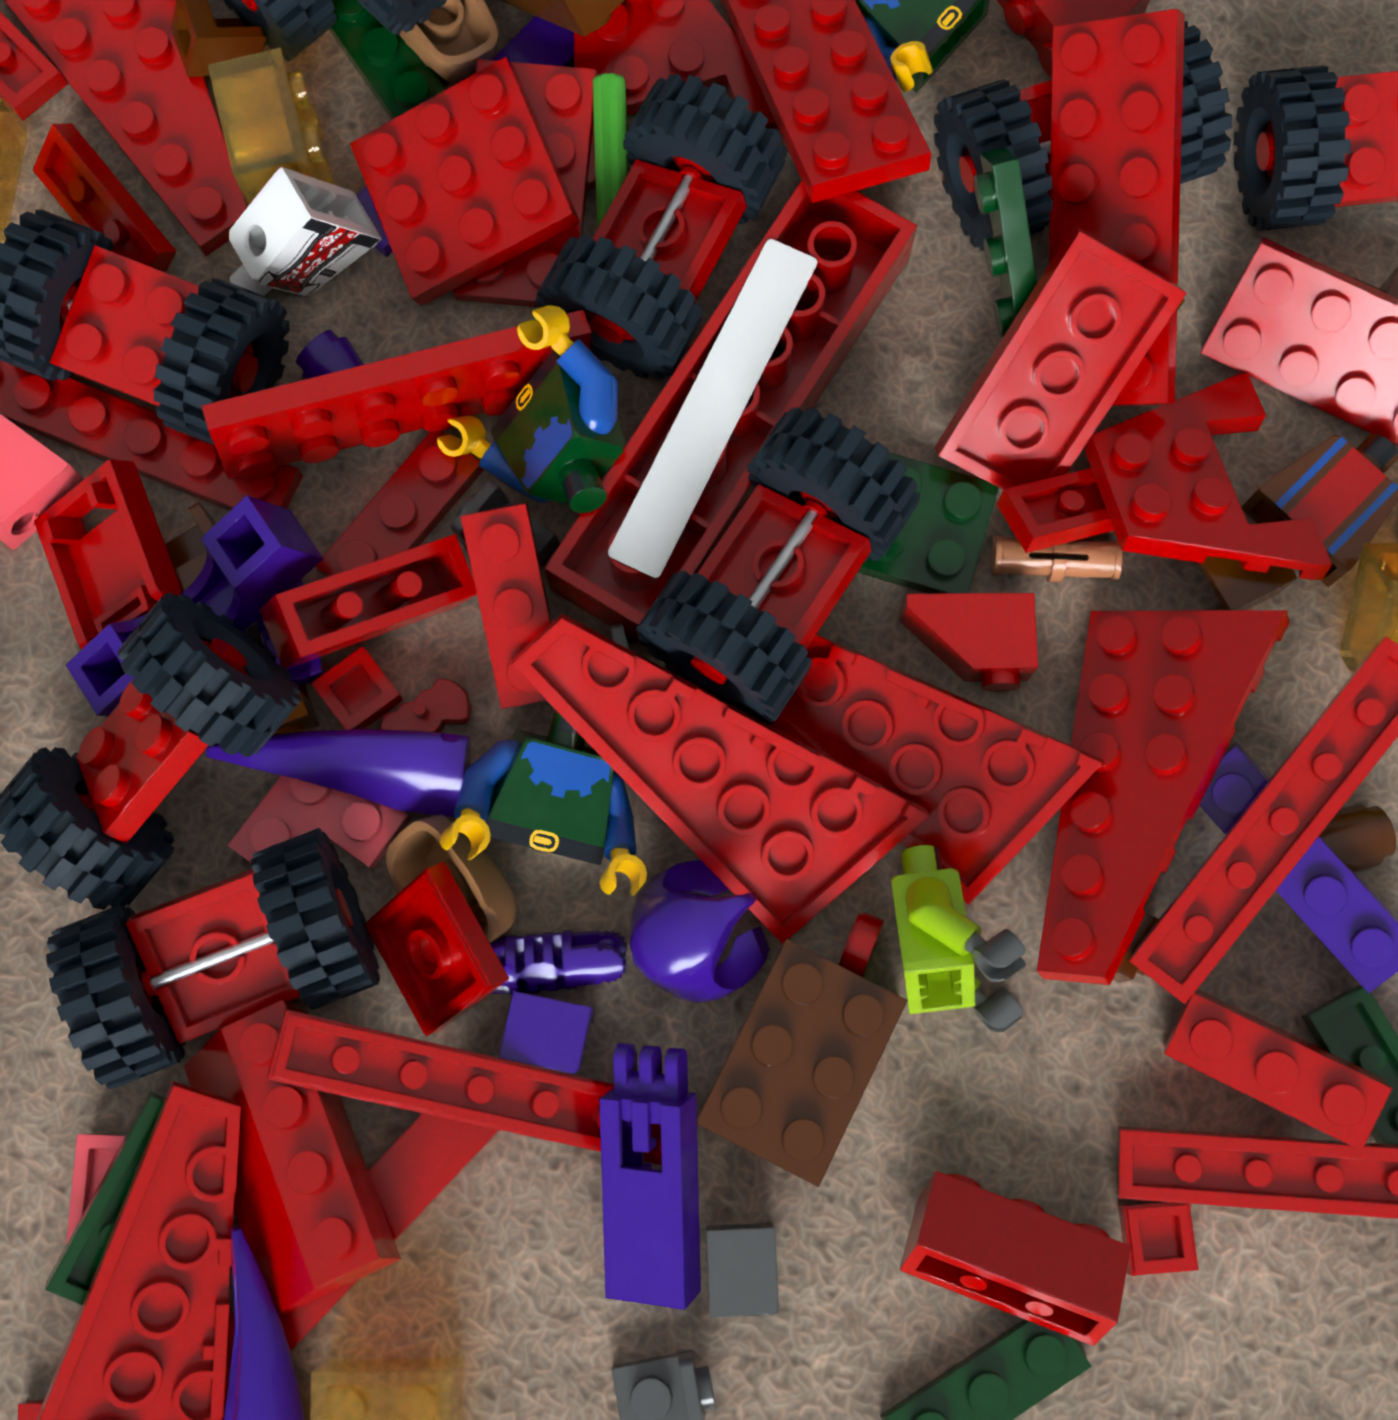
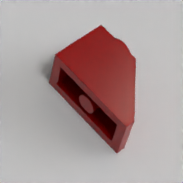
[900,593,1038,692]

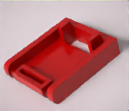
[34,459,181,649]

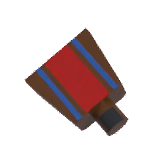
[1241,434,1398,587]

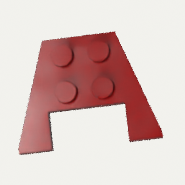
[574,0,778,191]
[1085,373,1332,580]

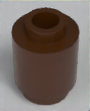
[1319,804,1396,873]

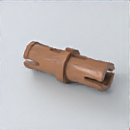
[990,535,1123,583]

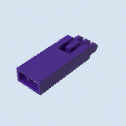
[599,1043,701,1310]

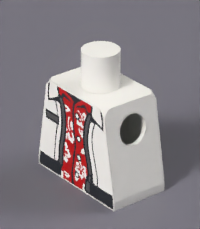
[229,167,382,296]

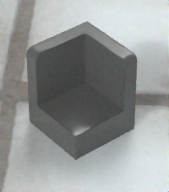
[706,1223,779,1317]

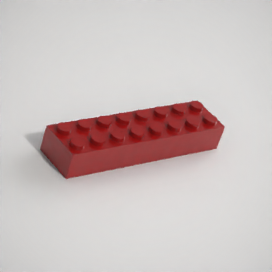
[544,180,918,649]

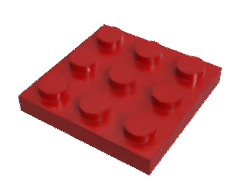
[349,57,580,306]

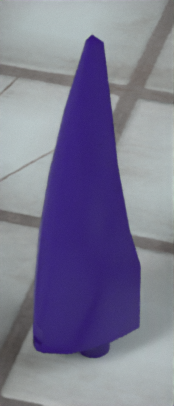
[206,729,471,818]
[223,1227,306,1420]

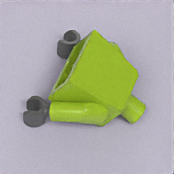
[891,845,1026,1032]

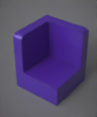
[498,991,595,1074]

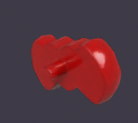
[380,678,471,733]

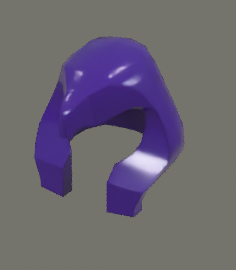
[629,860,770,1003]

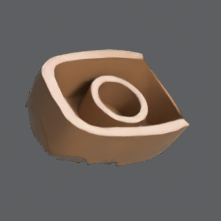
[400,0,498,83]
[386,814,517,944]

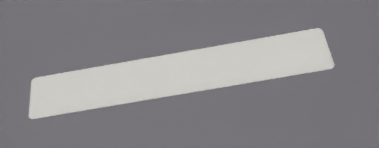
[608,239,817,578]

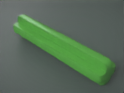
[593,73,628,229]

